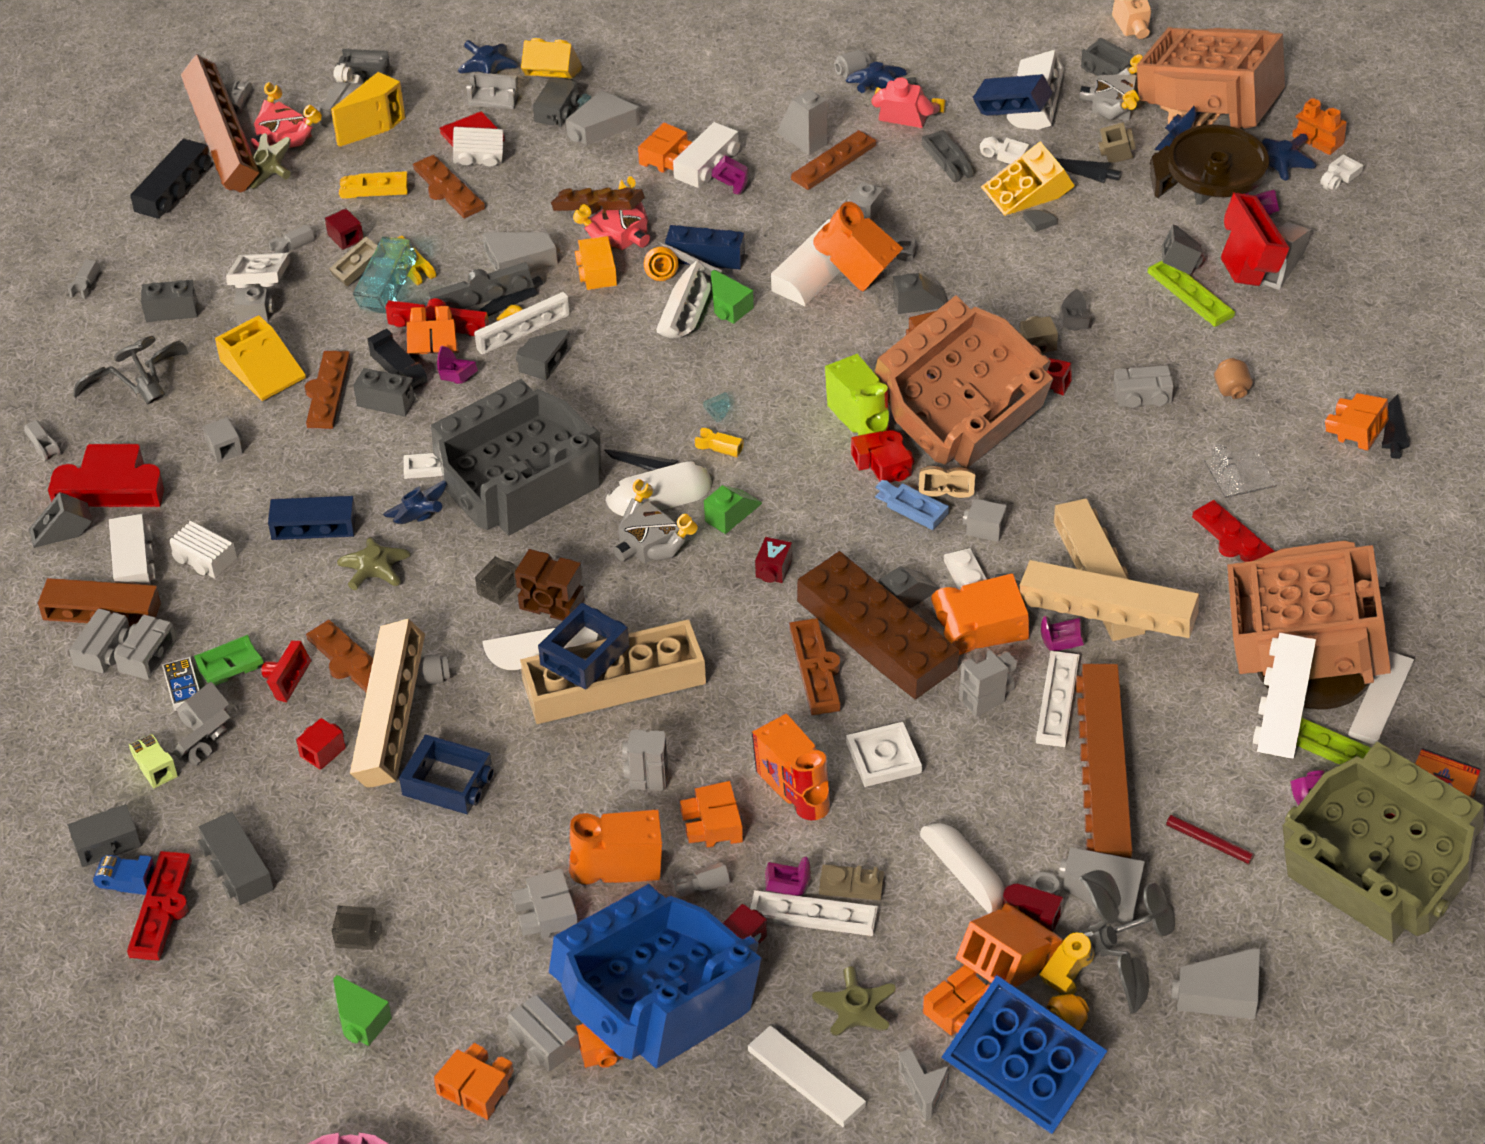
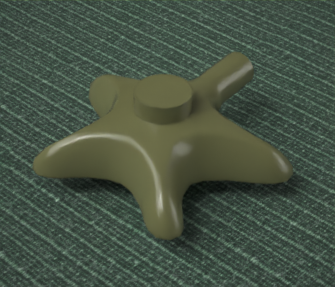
[250,133,291,189]
[337,537,411,590]
[812,967,896,1036]

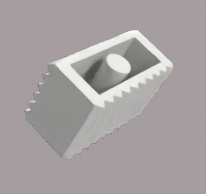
[453,127,503,167]
[170,521,237,578]

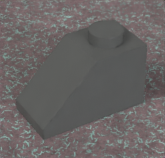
[1161,224,1204,275]
[893,273,947,314]
[516,329,571,380]
[29,492,92,548]
[879,566,940,608]

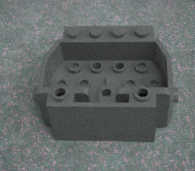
[431,378,601,536]

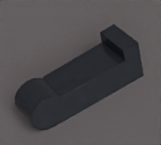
[367,328,428,390]

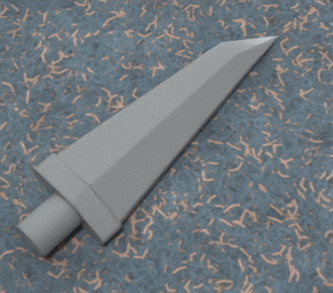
[659,242,736,281]

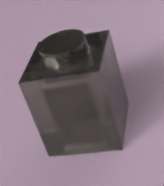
[475,556,517,605]
[331,905,382,950]

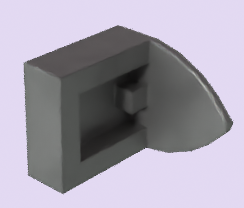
[1059,288,1090,331]

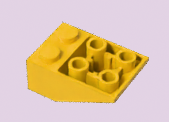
[521,38,582,78]
[331,72,405,146]
[982,142,1074,216]
[215,315,306,401]

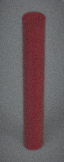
[1166,815,1255,864]

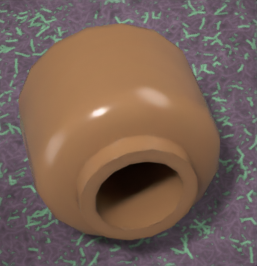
[1214,358,1253,399]

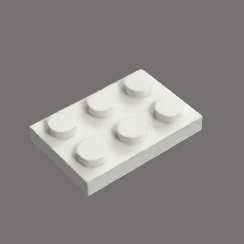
[226,253,290,288]

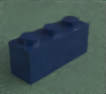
[972,74,1053,116]
[665,225,745,270]
[268,496,356,540]

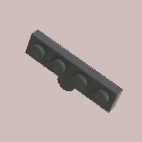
[429,262,534,309]

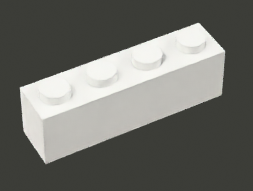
[1253,632,1316,758]

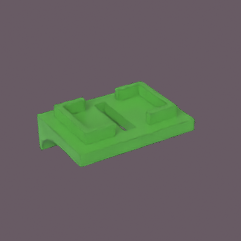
[194,635,264,686]

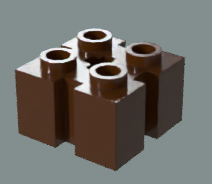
[515,549,585,621]

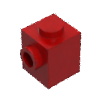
[871,441,914,483]
[296,718,346,770]

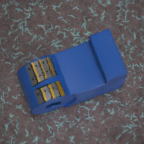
[93,855,155,895]

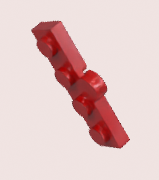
[385,298,489,336]
[1192,500,1275,562]
[127,851,192,961]

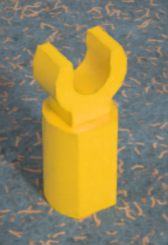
[695,428,744,458]

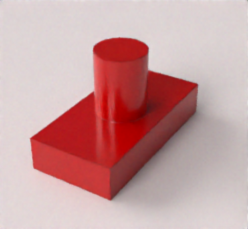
[261,640,311,702]

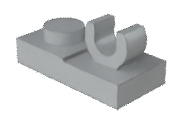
[173,709,230,765]

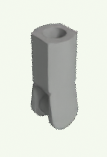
[229,81,252,114]
[24,420,61,461]

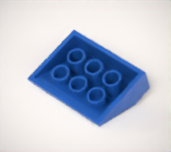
[941,975,1107,1134]

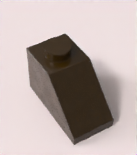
[1150,145,1178,198]

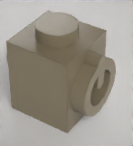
[1098,122,1136,163]
[1020,316,1058,355]

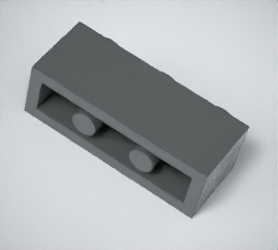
[197,811,274,906]

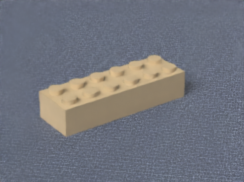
[520,619,706,725]

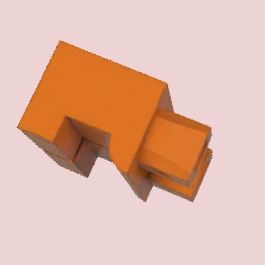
[1292,98,1346,155]
[638,122,692,173]
[407,306,459,355]
[1325,393,1389,451]
[680,781,743,848]
[923,965,990,1036]
[433,1043,513,1120]

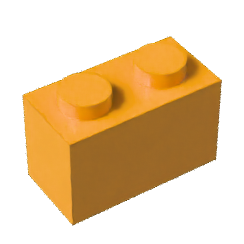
[575,236,617,290]

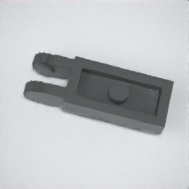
[921,130,973,183]

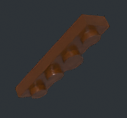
[551,187,645,214]

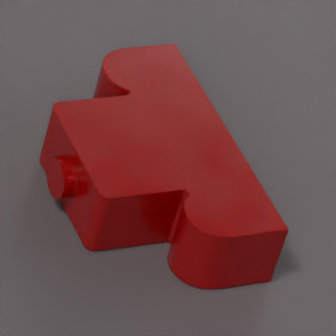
[1221,193,1290,286]
[48,444,164,507]

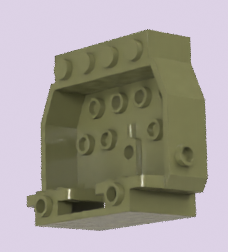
[1282,742,1484,943]

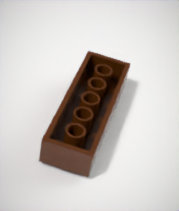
[797,551,959,700]

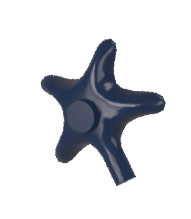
[458,40,519,74]
[846,62,908,93]
[1154,106,1203,151]
[1261,133,1316,180]
[383,480,447,525]

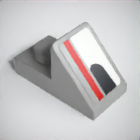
[899,1049,949,1121]

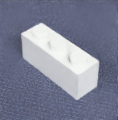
[673,122,740,188]
[109,514,156,585]

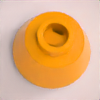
[644,247,678,281]
[1047,994,1089,1031]

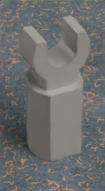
[269,225,314,253]
[68,260,101,299]
[673,862,730,897]

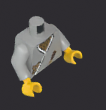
[1079,54,1143,120]
[613,479,698,564]

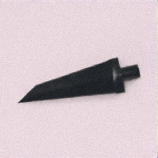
[1055,158,1121,183]
[478,276,543,317]
[1382,394,1410,459]
[604,449,678,471]

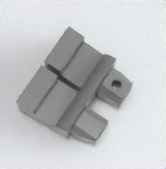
[959,650,1017,717]
[511,868,577,939]

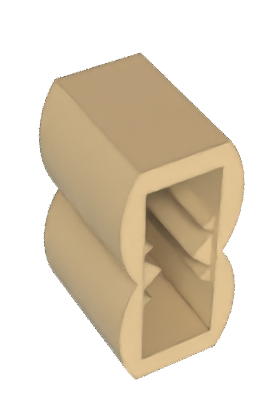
[919,466,975,498]

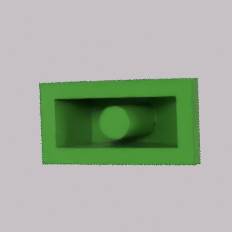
[711,270,754,324]
[704,485,762,534]
[333,975,392,1046]

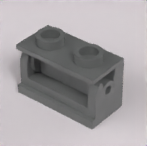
[1081,37,1135,76]
[336,48,390,83]
[533,77,580,127]
[141,280,198,322]
[353,368,416,417]
[67,804,141,867]

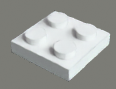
[846,722,922,787]

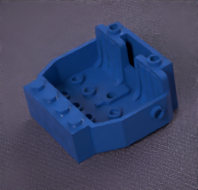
[549,884,761,1069]

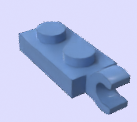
[875,480,949,530]

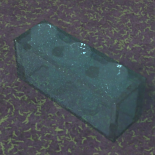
[353,236,417,314]

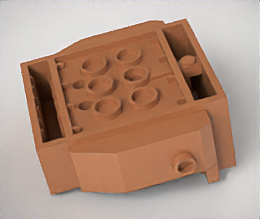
[1137,28,1285,129]
[874,295,1053,468]
[1227,541,1391,684]

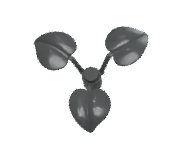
[73,335,188,405]
[1079,870,1175,1014]

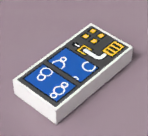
[162,657,199,711]

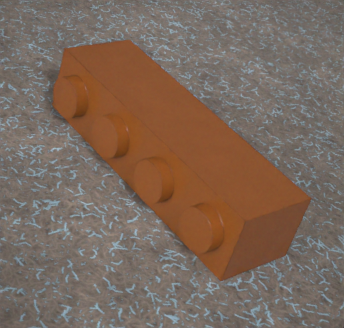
[38,578,161,626]

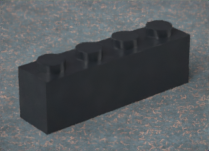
[130,138,211,219]

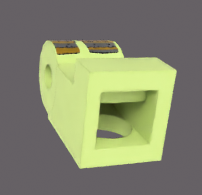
[129,734,178,789]

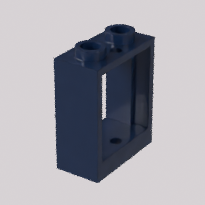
[538,603,630,690]
[399,734,495,815]

